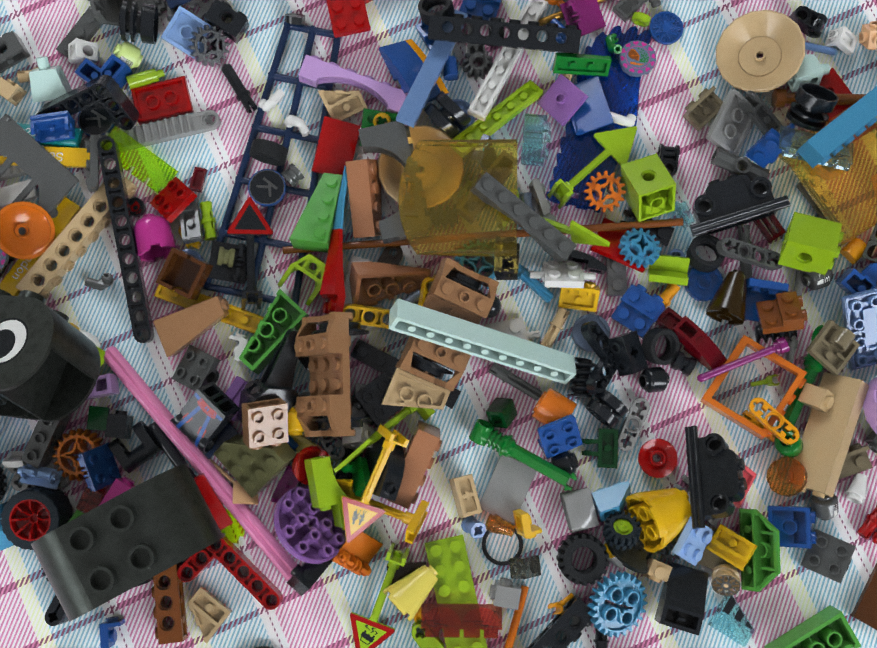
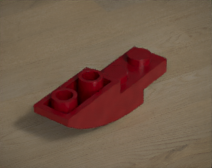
[656,307,727,370]

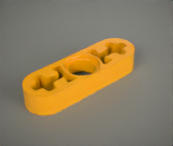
[748,397,800,445]

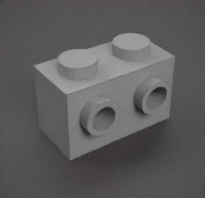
[489,577,521,610]

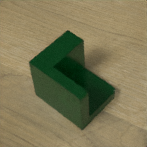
[486,398,517,428]
[86,406,110,431]

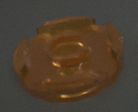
[766,457,808,497]

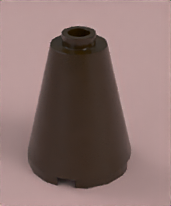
[706,270,747,325]

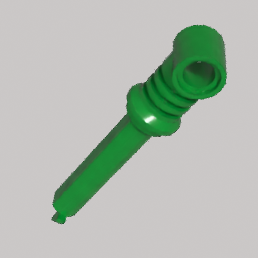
[777,325,826,430]
[469,419,577,491]

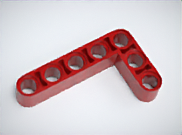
[177,535,283,610]

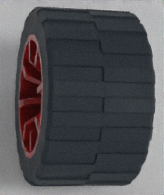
[1,486,73,550]

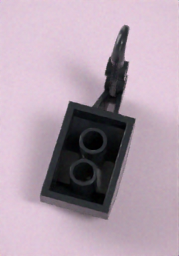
[237,329,310,424]

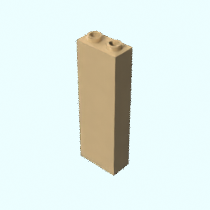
[787,372,869,499]

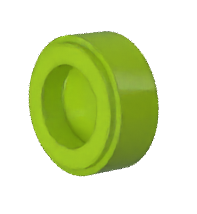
[631,12,651,27]

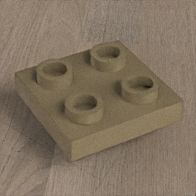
[805,320,860,375]

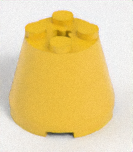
[624,488,691,553]

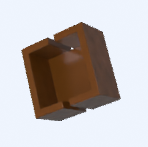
[156,247,213,300]

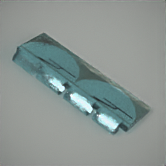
[779,126,854,171]

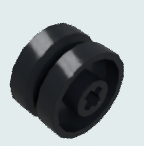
[424,91,472,139]

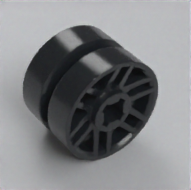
[585,389,628,429]

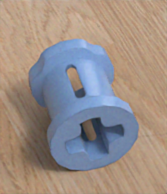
[461,516,486,539]

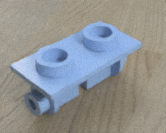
[17,463,64,490]

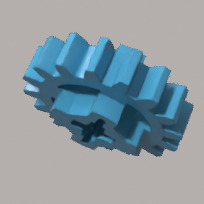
[618,228,661,268]

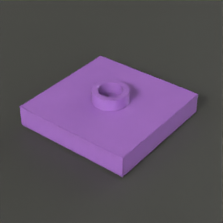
[537,74,588,126]

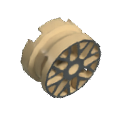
[711,564,741,596]

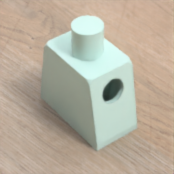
[787,54,830,93]
[29,56,72,103]

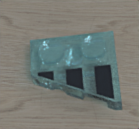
[708,592,755,647]

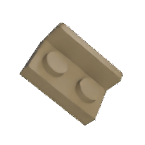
[839,443,873,480]

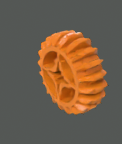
[52,428,103,481]

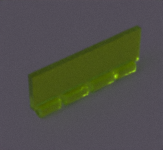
[104,126,179,193]

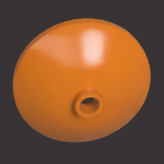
[0,201,55,260]

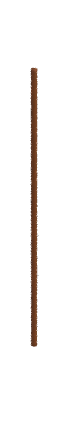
[282,218,683,254]

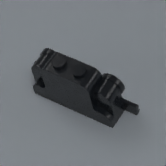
[689,173,791,237]
[685,426,747,529]

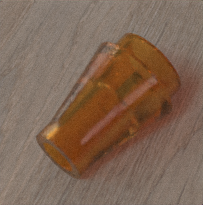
[485,514,516,537]

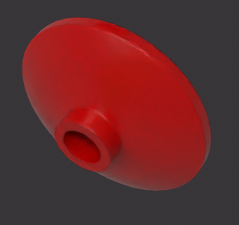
[638,439,678,478]

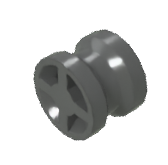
[281,163,305,187]

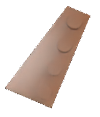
[345,159,382,238]
[387,420,442,509]

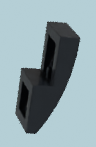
[568,250,607,274]

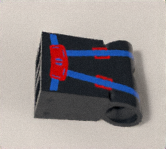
[170,381,240,454]

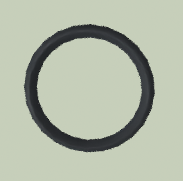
[482,523,523,566]

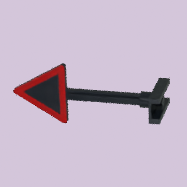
[227,197,273,310]

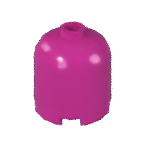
[134,214,176,262]

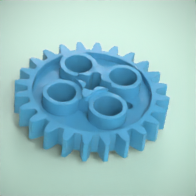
[588,571,648,638]

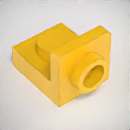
[513,509,542,539]

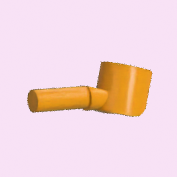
[548,593,574,615]

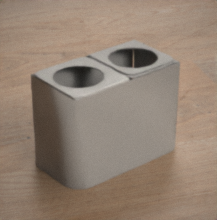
[560,487,599,533]

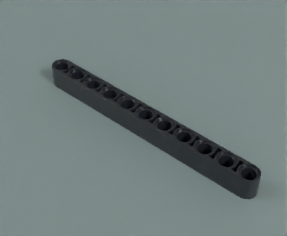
[97,136,154,343]

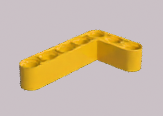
[343,277,434,329]

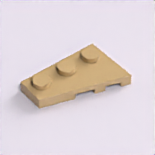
[381,368,451,410]

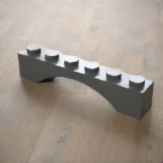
[470,172,577,262]

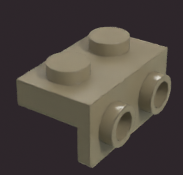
[683,86,723,132]

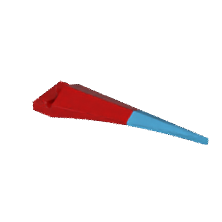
[320,166,348,315]

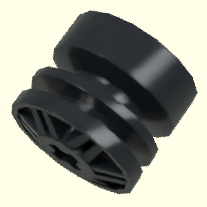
[119,0,159,45]
[786,83,839,131]

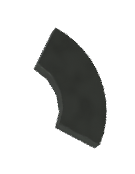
[604,537,648,574]

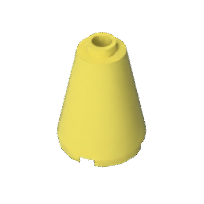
[382,565,438,622]

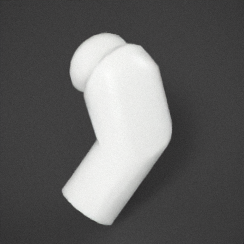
[258,89,285,112]
[284,115,311,137]

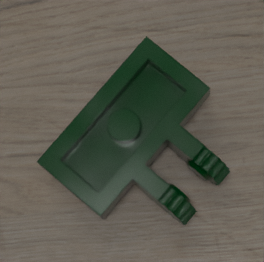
[582,428,618,469]

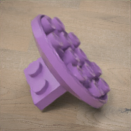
[274,486,346,564]

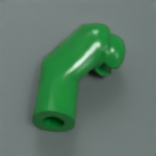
[605,33,622,54]

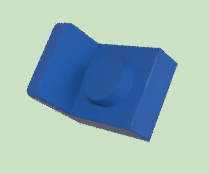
[99,616,125,648]

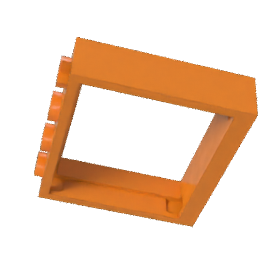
[700,335,807,440]

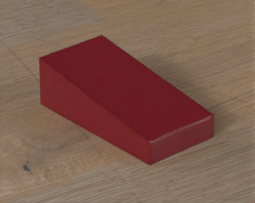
[189,167,207,193]

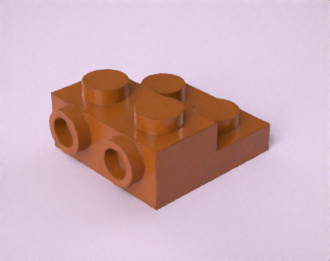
[756,291,807,335]

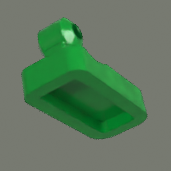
[341,456,370,497]

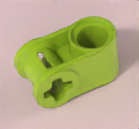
[412,620,446,648]

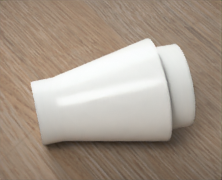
[845,473,868,504]

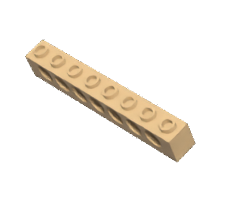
[16,176,138,300]

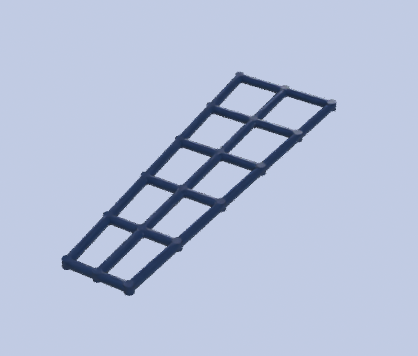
[203,22,342,306]

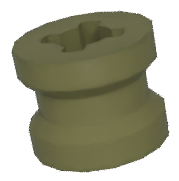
[217,246,235,268]

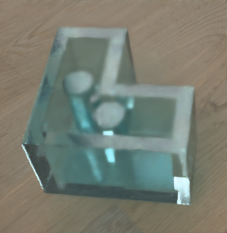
[521,113,551,166]

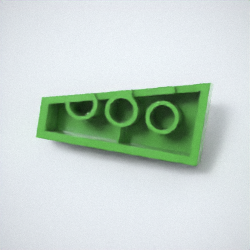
[289,173,343,253]
[239,288,310,375]

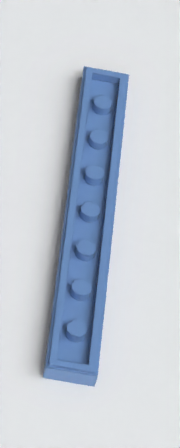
[396,9,468,128]

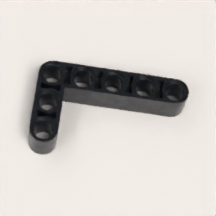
[36,75,139,130]

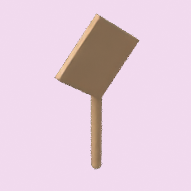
[209,459,258,505]

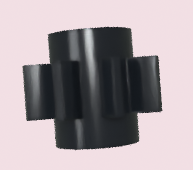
[657,541,680,563]

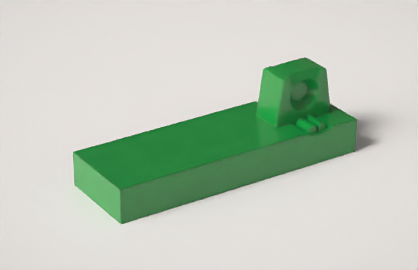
[552,53,612,77]

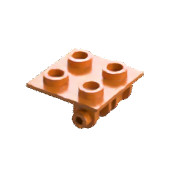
[332,532,383,576]

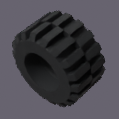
[556,533,609,586]

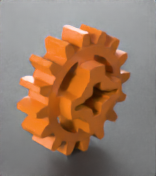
[583,171,626,213]

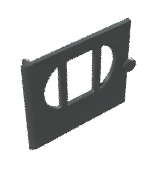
[0,114,79,235]

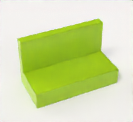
[648,254,690,286]

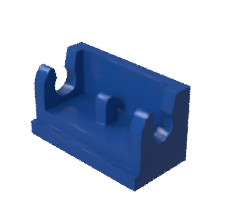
[30,111,75,143]

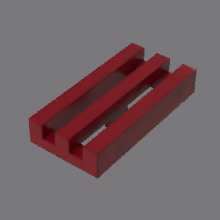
[753,215,786,243]

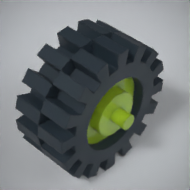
[603,511,641,551]

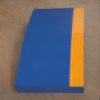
[379,39,449,103]

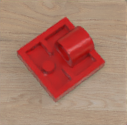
[150,177,197,223]

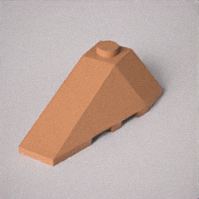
[349,261,431,306]

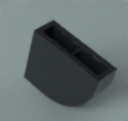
[364,430,405,501]

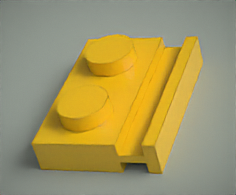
[706,524,758,571]

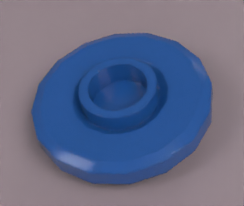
[649,11,684,45]

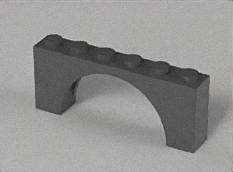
[358,121,431,244]

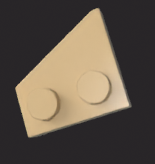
[318,90,368,121]
[188,586,232,643]

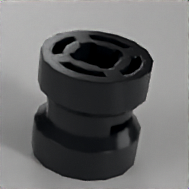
[670,351,697,377]

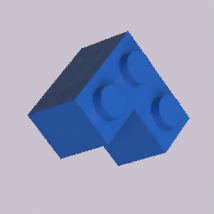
[74,54,134,89]

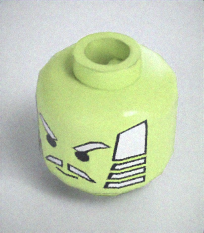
[113,41,143,69]

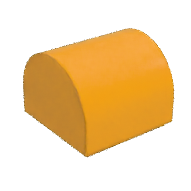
[840,237,867,265]

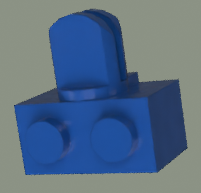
[834,263,877,295]

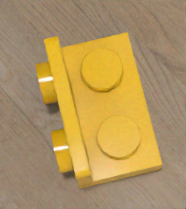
[558,281,600,312]

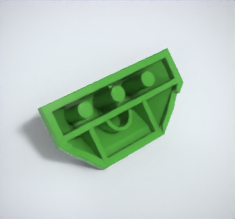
[739,508,781,592]

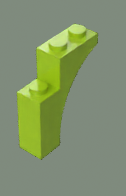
[304,455,347,530]

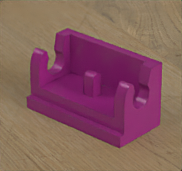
[270,464,301,503]

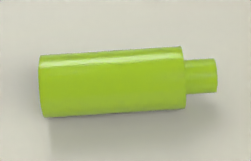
[125,68,165,90]

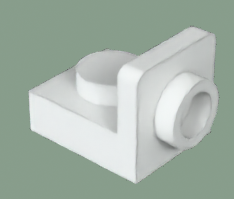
[824,26,858,55]
[229,333,249,363]

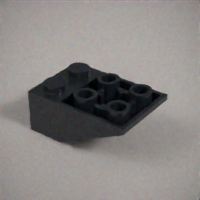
[654,562,708,636]

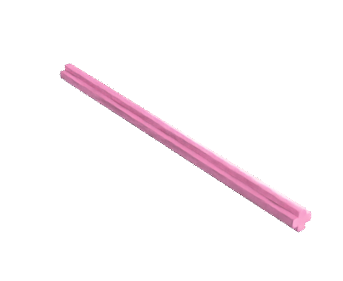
[104,346,297,581]

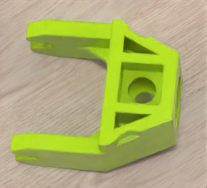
[277,253,326,306]

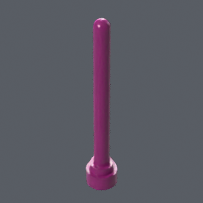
[697,337,790,382]

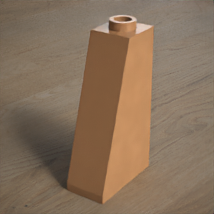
[153,296,229,357]

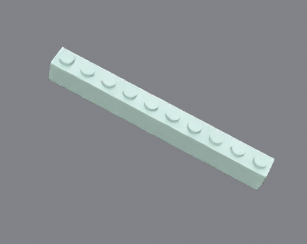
[389,298,576,385]

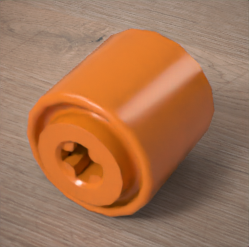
[532,388,577,425]

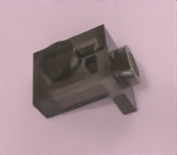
[509,555,541,579]

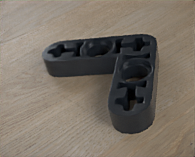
[581,321,617,394]

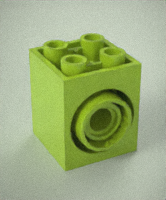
[621,153,676,222]
[778,212,844,276]

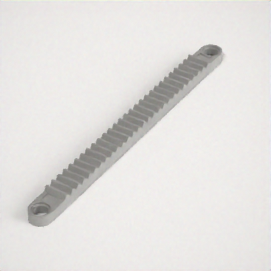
[0,110,221,181]

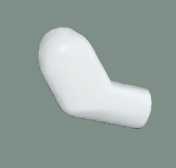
[610,112,637,127]

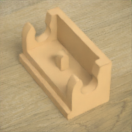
[449,474,482,518]

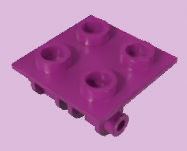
[560,0,606,36]

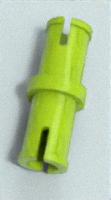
[200,201,217,241]

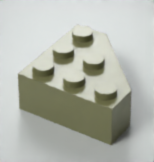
[214,434,297,498]

